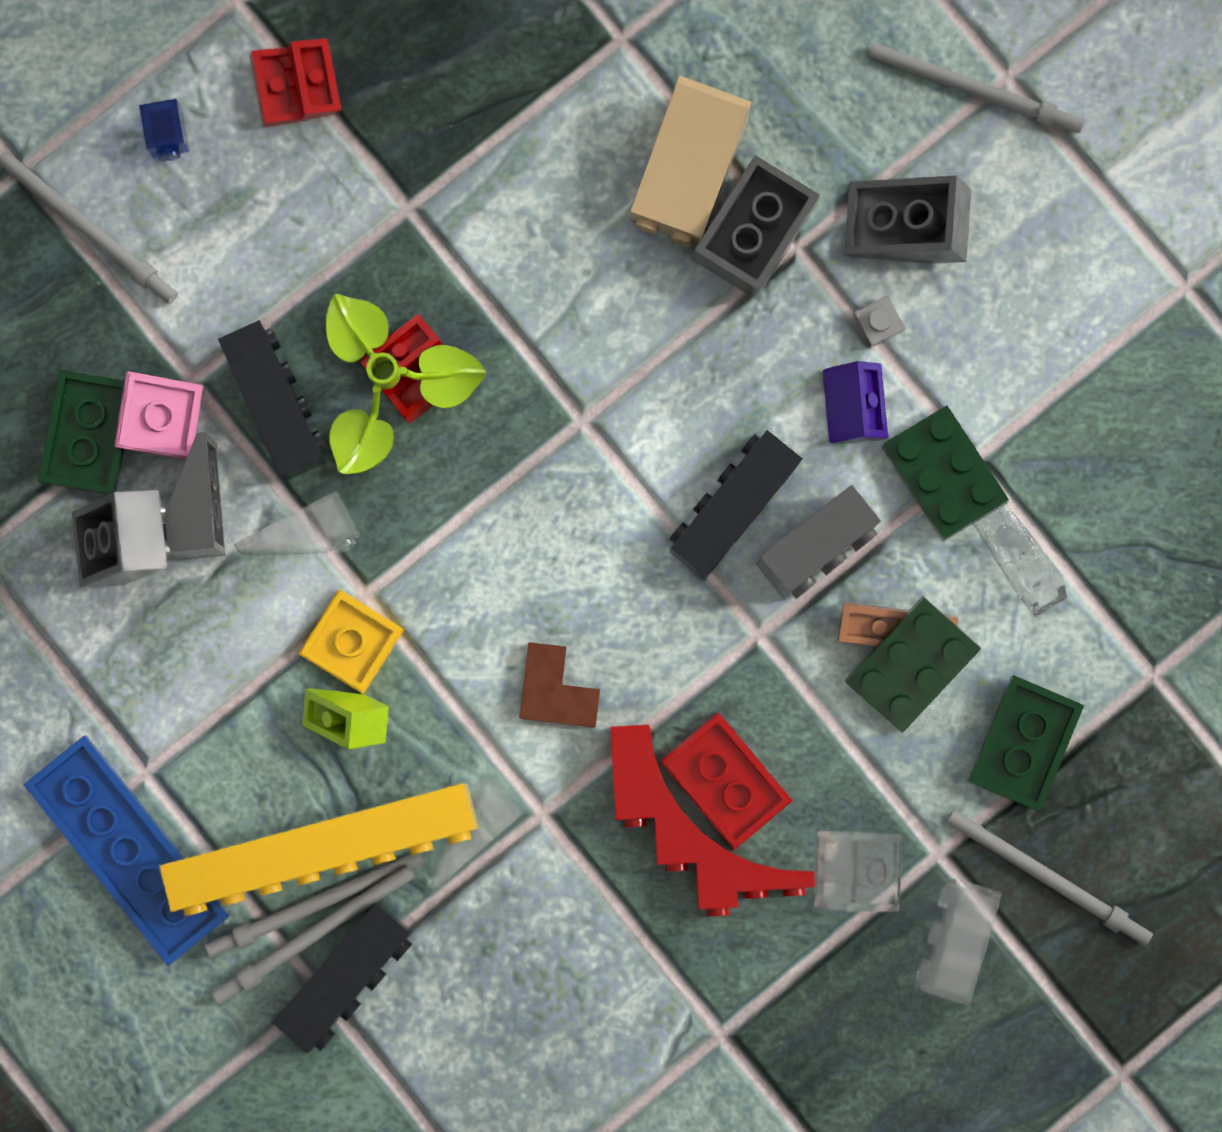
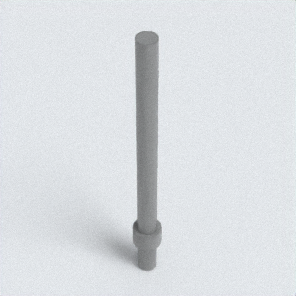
[868,42,1085,134]
[0,151,178,304]
[946,810,1153,946]
[205,853,425,958]
[212,864,415,1005]

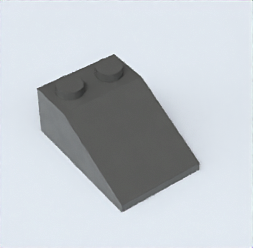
[844,175,972,264]
[162,432,226,560]

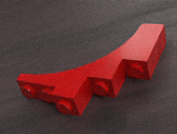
[610,724,815,917]

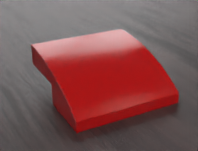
[249,38,341,127]
[359,314,443,424]

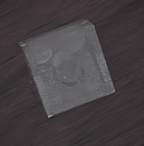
[814,830,903,912]

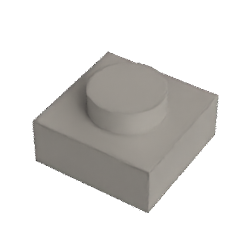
[853,296,906,348]

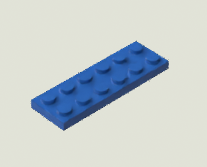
[23,735,231,966]

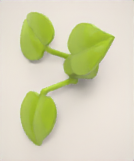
[326,294,486,474]

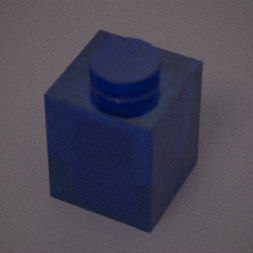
[139,99,190,161]

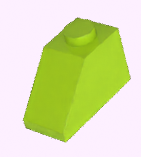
[302,688,389,750]

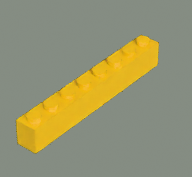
[160,783,479,917]

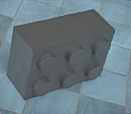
[693,155,820,300]
[756,485,881,599]
[72,490,170,588]

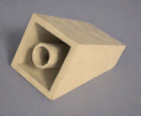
[630,75,752,247]

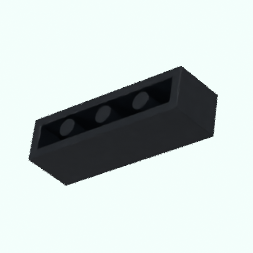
[218,320,328,482]
[669,430,803,581]
[272,902,413,1054]

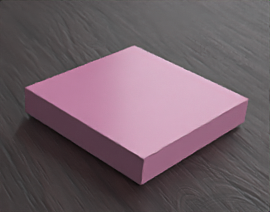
[114,371,203,461]

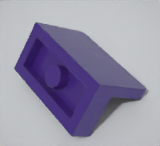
[823,361,888,444]

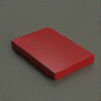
[660,712,793,850]

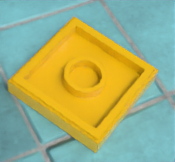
[298,589,404,694]

